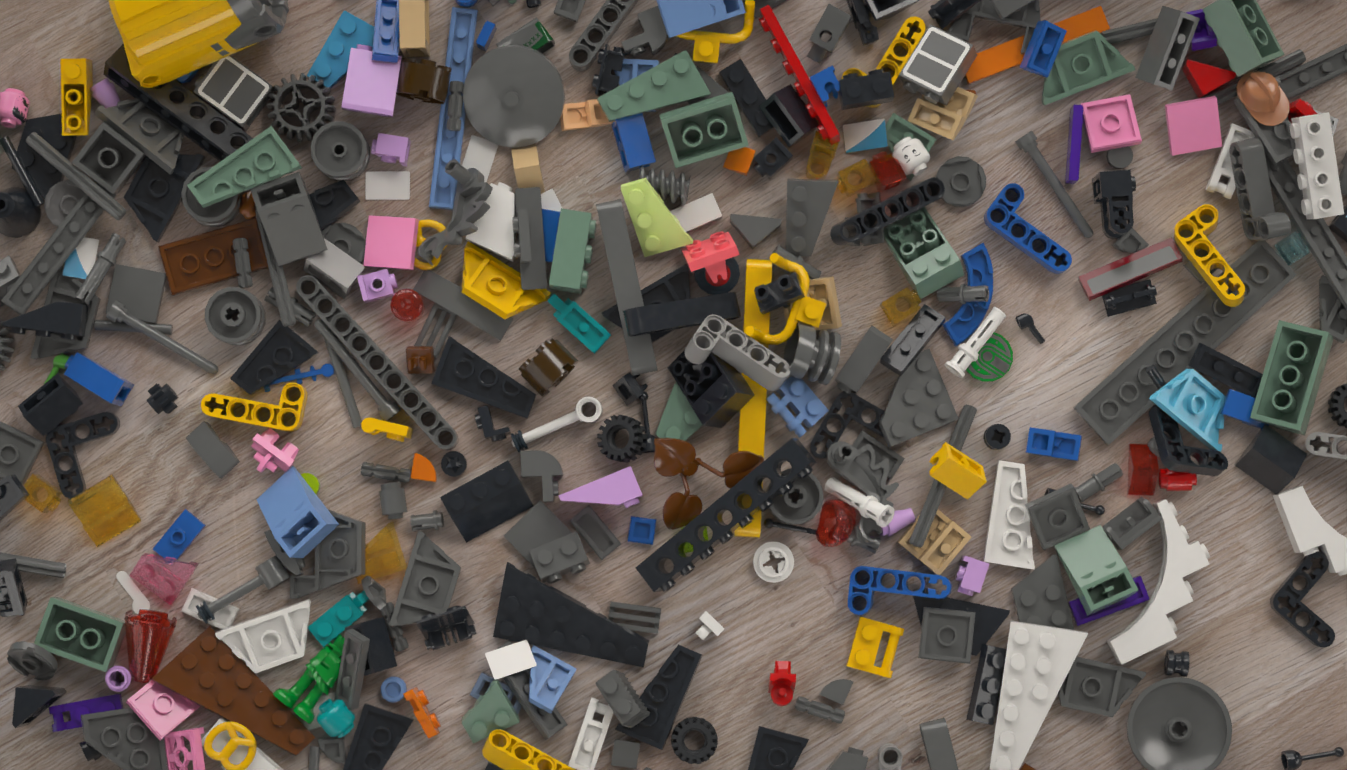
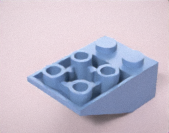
[656,0,746,38]
[257,466,339,558]

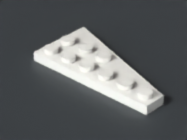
[989,621,1088,770]

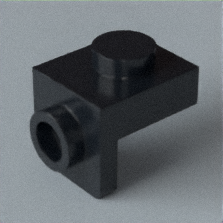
[475,405,511,442]

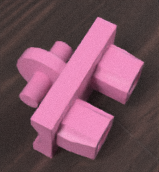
[251,428,299,473]

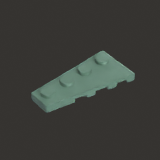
[597,50,711,122]

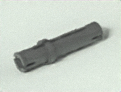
[74,233,127,306]

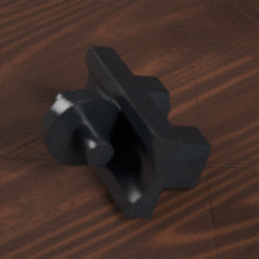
[754,272,805,314]

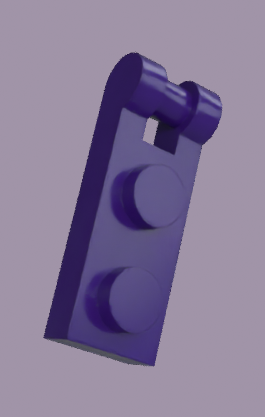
[49,693,123,732]

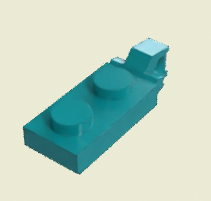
[548,294,611,354]
[308,590,370,647]

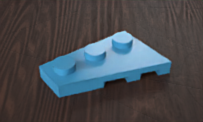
[307,10,374,89]

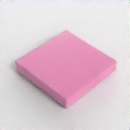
[1080,94,1142,153]
[1165,96,1222,156]
[363,215,419,270]
[126,680,200,741]

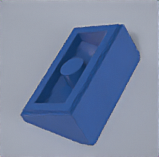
[1020,20,1067,78]
[542,209,560,262]

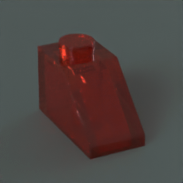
[868,151,906,192]

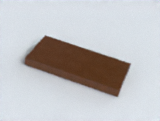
[158,218,269,296]

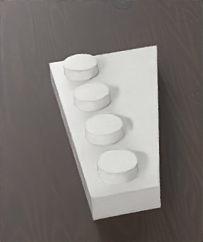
[983,460,1035,570]

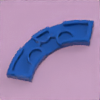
[943,243,993,347]

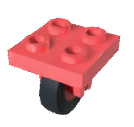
[681,231,740,295]

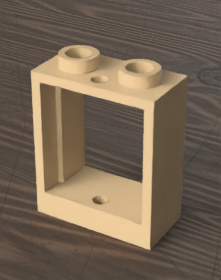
[399,0,430,57]

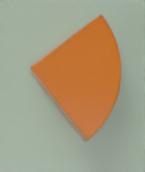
[411,453,437,482]

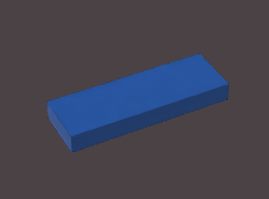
[372,0,400,63]

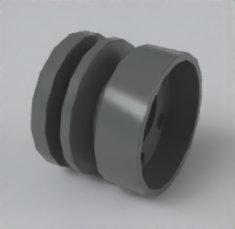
[783,323,841,385]

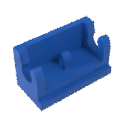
[810,65,840,108]
[612,113,656,173]

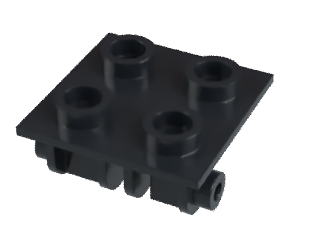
[416,606,477,651]

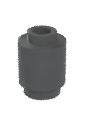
[379,482,408,520]

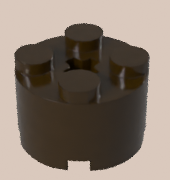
[396,58,452,104]
[519,338,579,397]

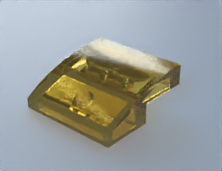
[68,474,141,547]

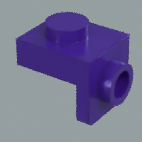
[1185,9,1217,51]

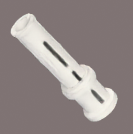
[944,307,1007,378]
[825,477,895,527]

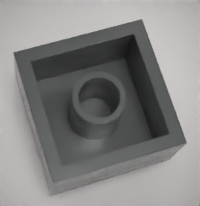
[72,122,146,194]

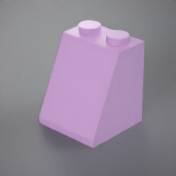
[341,44,402,118]

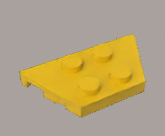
[462,241,551,319]

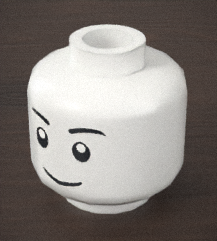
[892,137,930,176]

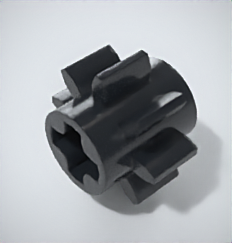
[146,383,179,414]

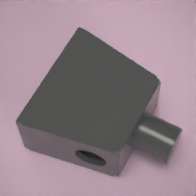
[807,4,852,64]

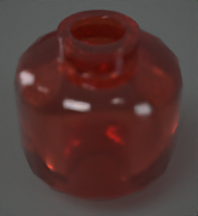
[390,288,425,323]

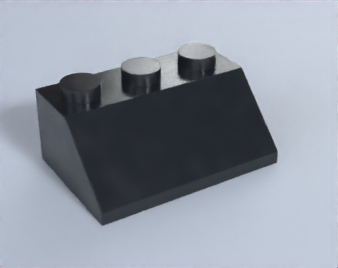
[440,460,534,543]

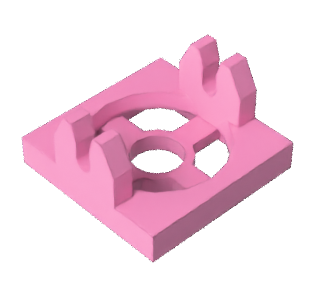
[164,727,205,770]

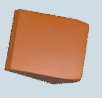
[723,147,756,176]

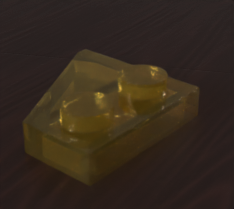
[356,522,407,584]

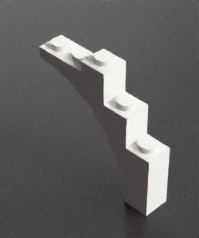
[1273,486,1347,576]
[1106,499,1210,665]

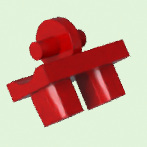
[768,661,796,706]

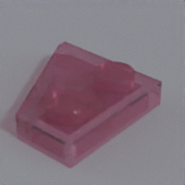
[129,553,199,605]

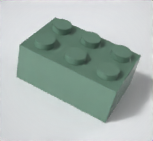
[1202,0,1285,77]
[659,92,749,168]
[549,208,597,294]
[34,597,130,672]

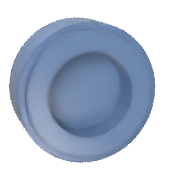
[381,676,407,703]

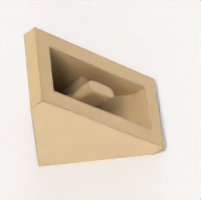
[511,144,545,194]

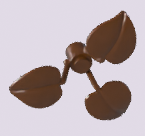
[654,438,764,530]

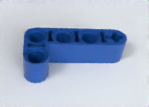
[984,183,1072,274]
[848,566,952,615]

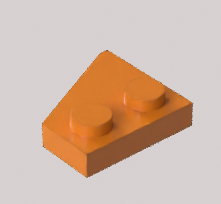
[403,687,441,739]

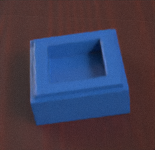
[476,21,497,52]
[628,516,656,545]

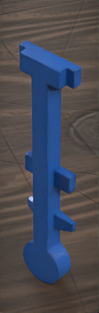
[264,364,335,392]

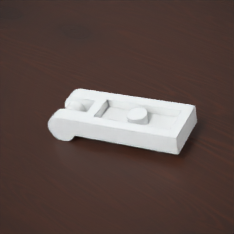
[1206,123,1255,199]
[568,697,614,770]

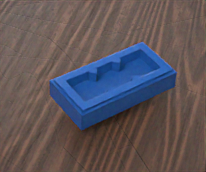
[153,509,206,565]

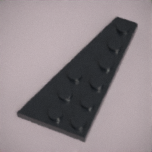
[493,562,649,667]

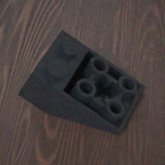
[667,350,754,428]

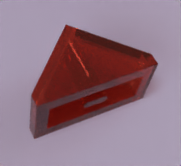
[1127,444,1159,496]

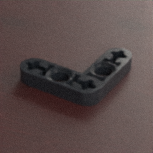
[810,392,885,459]
[1148,404,1228,476]
[46,412,120,499]
[1270,552,1335,648]

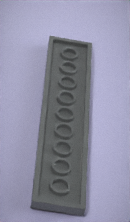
[1073,240,1296,445]

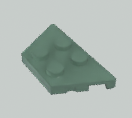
[1042,30,1136,105]

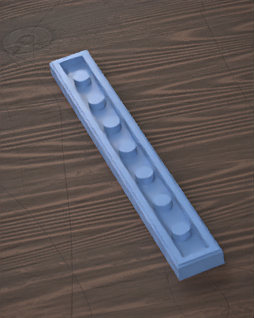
[429,7,478,210]

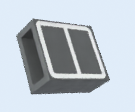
[899,24,977,106]
[193,55,276,131]

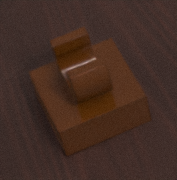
[406,346,435,374]

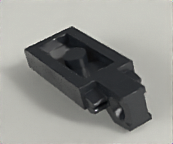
[846,0,879,46]

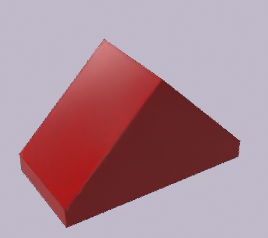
[1181,59,1236,98]

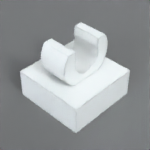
[696,611,724,640]

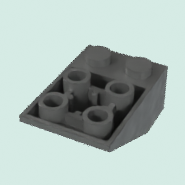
[250,172,328,267]

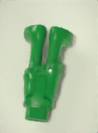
[273,635,345,724]

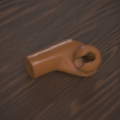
[239,190,256,219]

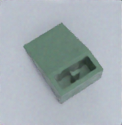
[883,207,964,300]
[1054,525,1138,616]

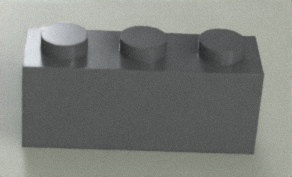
[1135,6,1200,91]

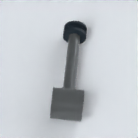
[196,556,290,624]

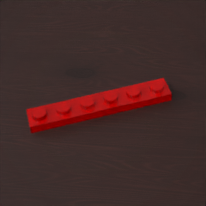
[758,5,840,146]

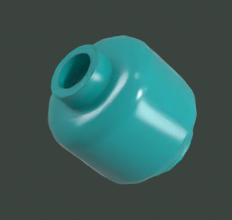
[317,699,355,738]

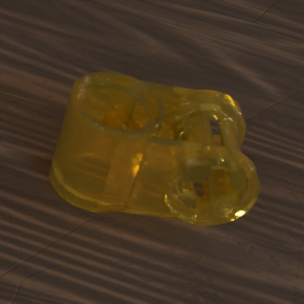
[805,131,839,180]

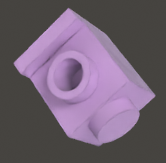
[371,133,411,166]
[357,269,398,303]
[956,556,989,596]

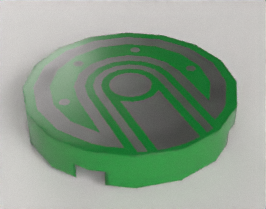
[965,332,1013,382]

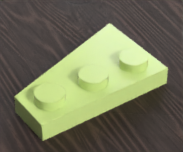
[621,178,693,257]

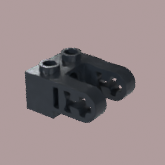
[1092,170,1136,239]

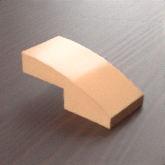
[560,99,614,131]

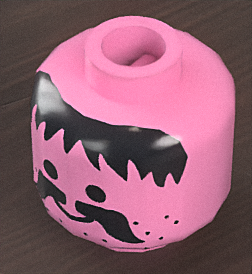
[0,88,30,128]

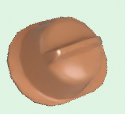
[1236,71,1290,126]

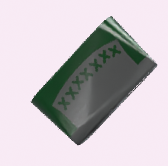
[496,17,555,54]

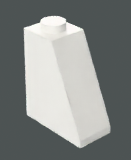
[465,182,516,262]

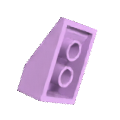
[559,466,643,508]

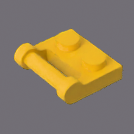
[361,418,413,442]
[846,617,905,678]

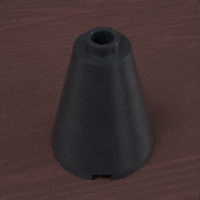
[0,187,42,238]

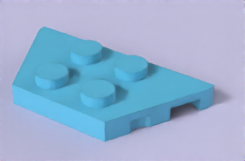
[1149,369,1226,452]

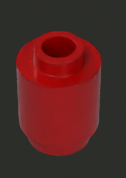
[1159,467,1197,491]

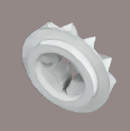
[753,542,794,583]

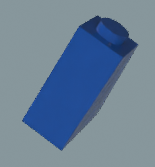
[64,352,134,407]

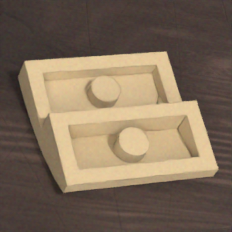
[908,87,978,140]
[783,276,842,330]
[897,510,972,575]

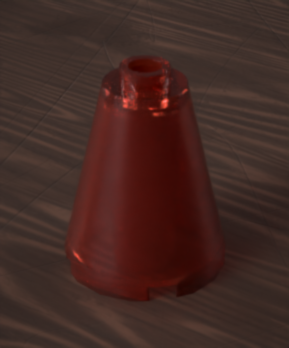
[124,609,177,683]

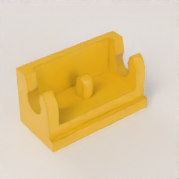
[929,442,987,500]

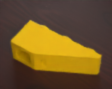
[60,58,93,136]

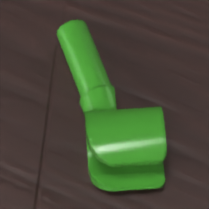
[44,354,70,384]

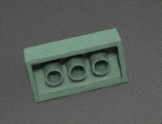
[1250,320,1334,436]

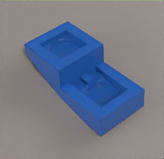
[1220,389,1269,429]
[1026,427,1082,461]

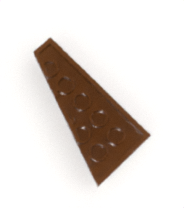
[152,626,315,756]

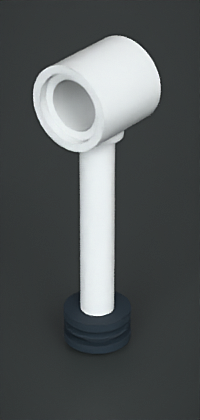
[511,397,603,452]

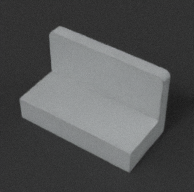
[303,239,364,299]

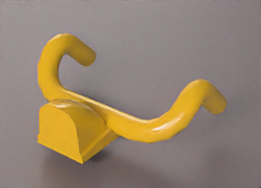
[677,0,755,64]
[745,253,826,345]

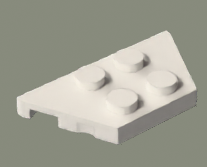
[215,599,311,673]

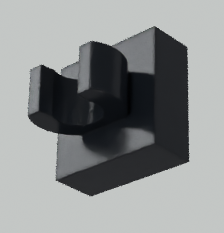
[612,372,648,406]

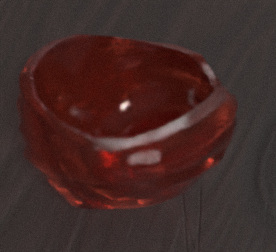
[816,500,856,548]

